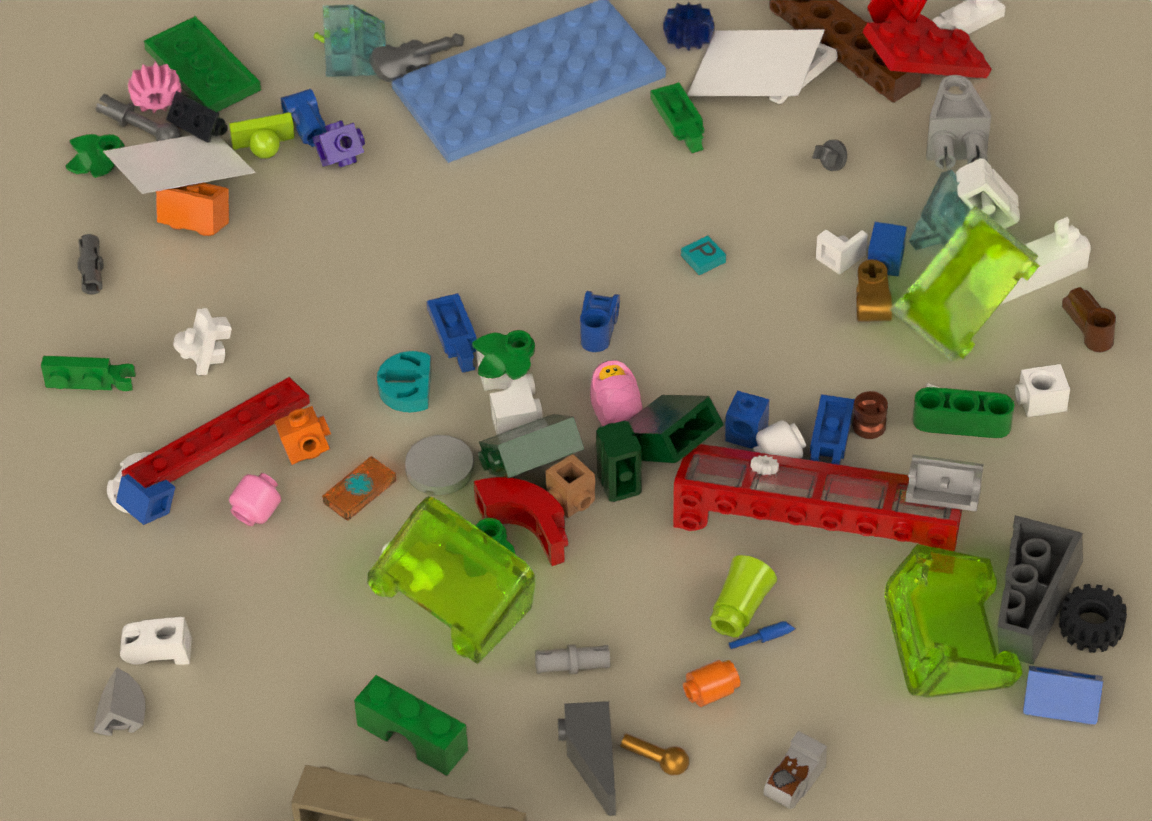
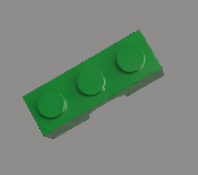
[354,675,468,776]

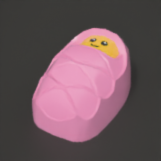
[590,360,643,426]

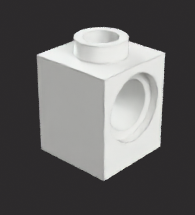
[1015,364,1070,417]

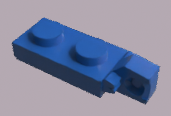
[427,293,477,373]

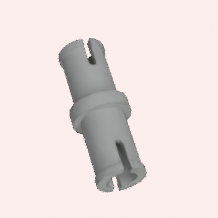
[535,644,610,674]

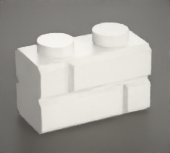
[956,158,1020,233]

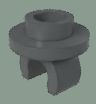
[812,140,847,171]

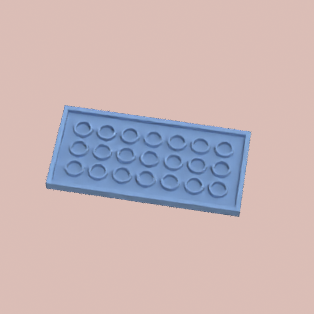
[392,0,666,163]

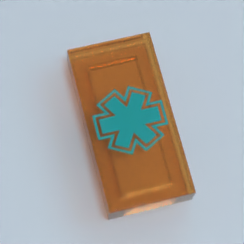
[322,456,396,521]

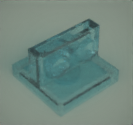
[909,169,983,262]

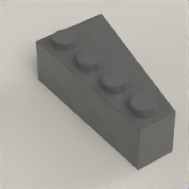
[998,515,1083,665]

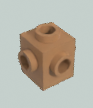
[546,454,596,518]

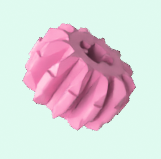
[128,62,181,113]

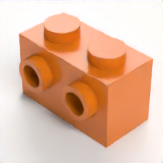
[156,183,229,236]

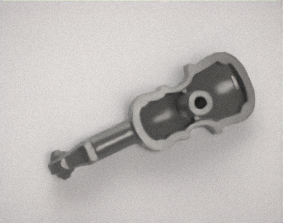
[369,33,465,82]

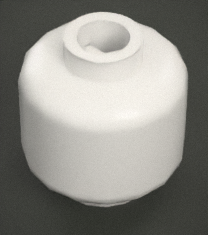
[753,420,807,459]

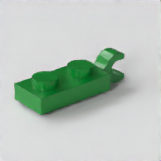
[41,356,136,391]

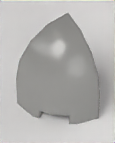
[93,668,145,736]

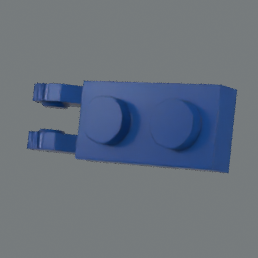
[810,394,855,465]

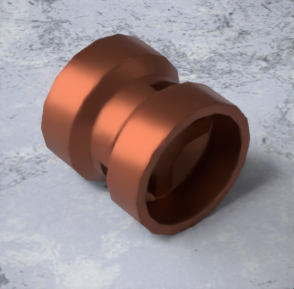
[852,391,888,439]

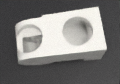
[120,617,192,664]

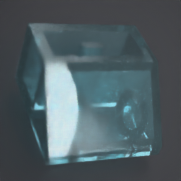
[323,5,386,77]

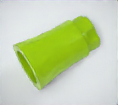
[710,555,777,638]

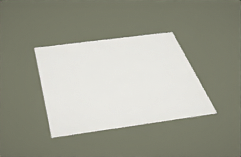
[688,29,825,96]
[103,135,256,194]

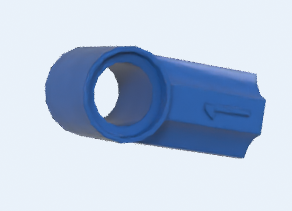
[280,89,326,147]

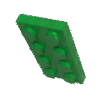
[144,16,261,112]

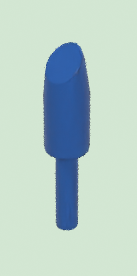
[728,621,796,649]

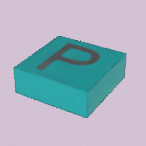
[681,235,726,276]

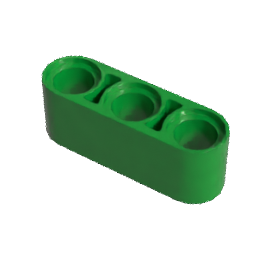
[912,387,1015,438]

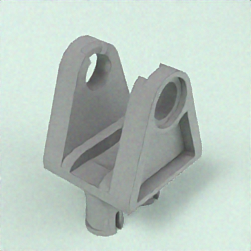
[926,75,991,169]

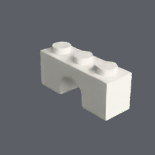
[476,350,543,435]

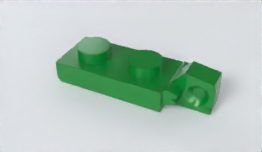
[650,82,705,153]

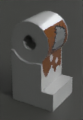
[763,731,827,809]

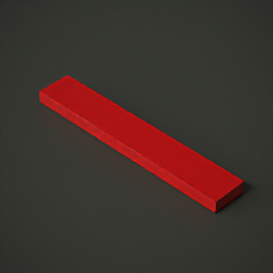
[122,377,310,488]

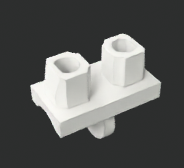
[173,308,232,376]

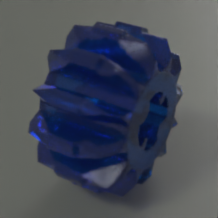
[663,1,715,52]

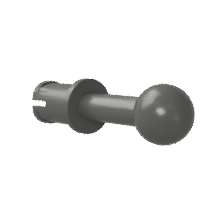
[96,94,181,141]

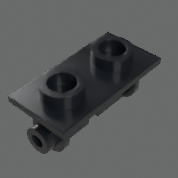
[166,91,228,143]

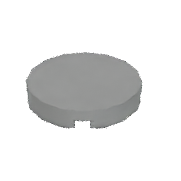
[405,435,474,495]

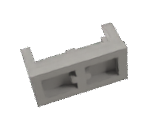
[905,455,984,512]

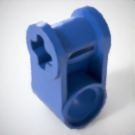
[580,290,620,352]

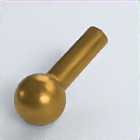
[620,733,689,775]

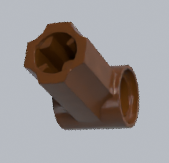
[1062,287,1116,352]

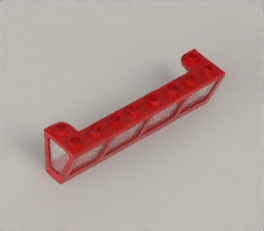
[673,444,962,571]

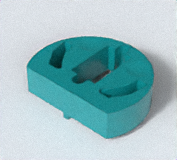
[377,351,432,413]

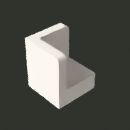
[816,230,868,275]

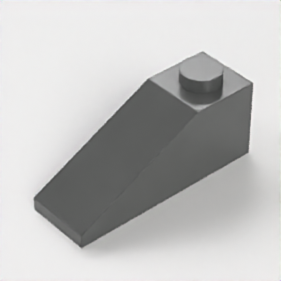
[558,701,616,816]

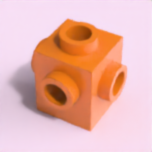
[274,406,331,465]

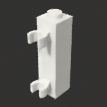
[970,217,1091,310]

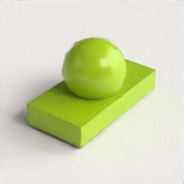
[229,113,294,159]

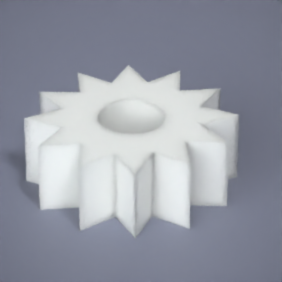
[750,455,779,476]

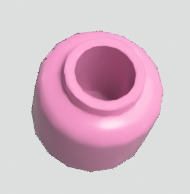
[229,473,281,526]

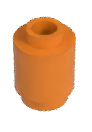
[683,660,740,707]

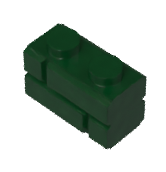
[596,420,642,502]

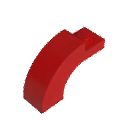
[474,477,568,566]

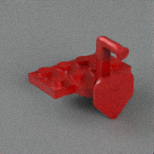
[863,0,992,79]

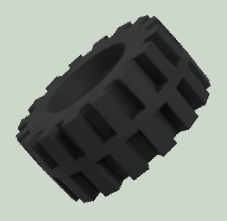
[1059,584,1127,653]

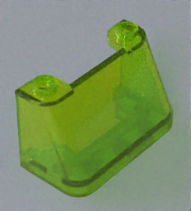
[890,205,1040,361]
[367,496,536,664]
[884,544,1023,698]

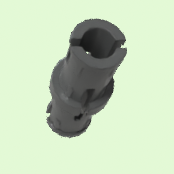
[77,234,104,295]

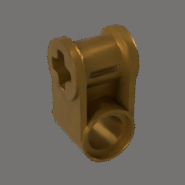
[856,259,892,322]

